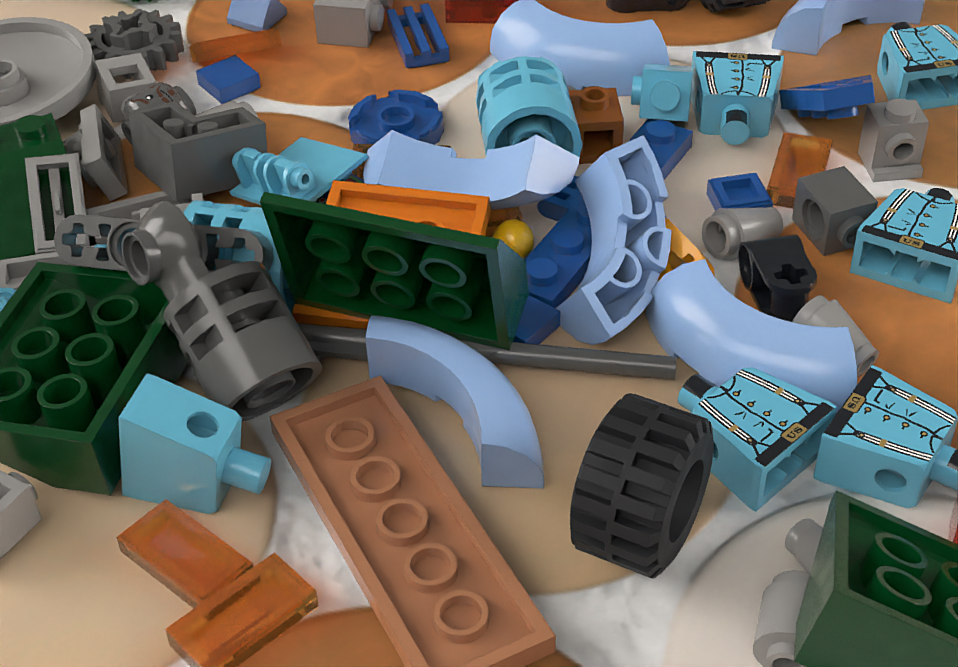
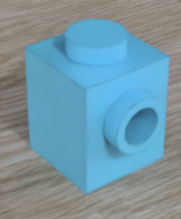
[631,63,693,122]

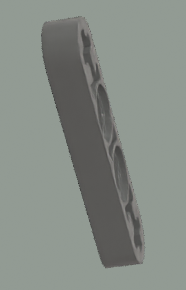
[54,214,274,273]

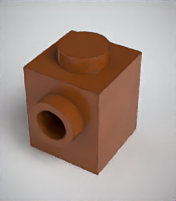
[568,86,624,164]

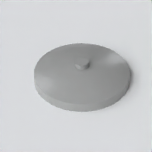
[0,17,96,126]

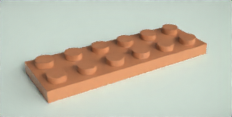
[269,375,556,667]

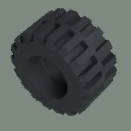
[570,393,714,579]

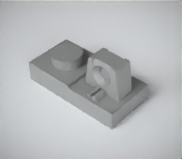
[63,104,128,202]

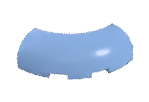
[490,0,670,96]
[771,0,925,56]
[363,130,580,210]
[555,135,672,345]
[645,259,857,416]
[365,316,544,489]

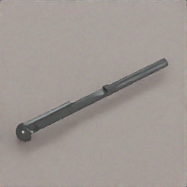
[297,323,677,380]

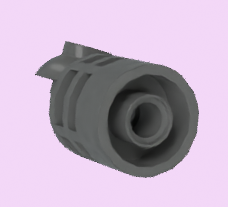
[121,201,323,422]

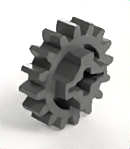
[84,9,184,79]

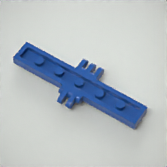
[525,119,693,308]

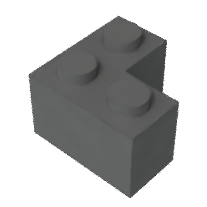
[129,101,267,202]

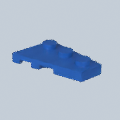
[779,75,875,119]

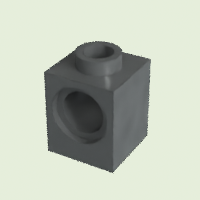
[792,166,878,256]

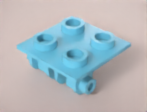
[230,137,368,205]

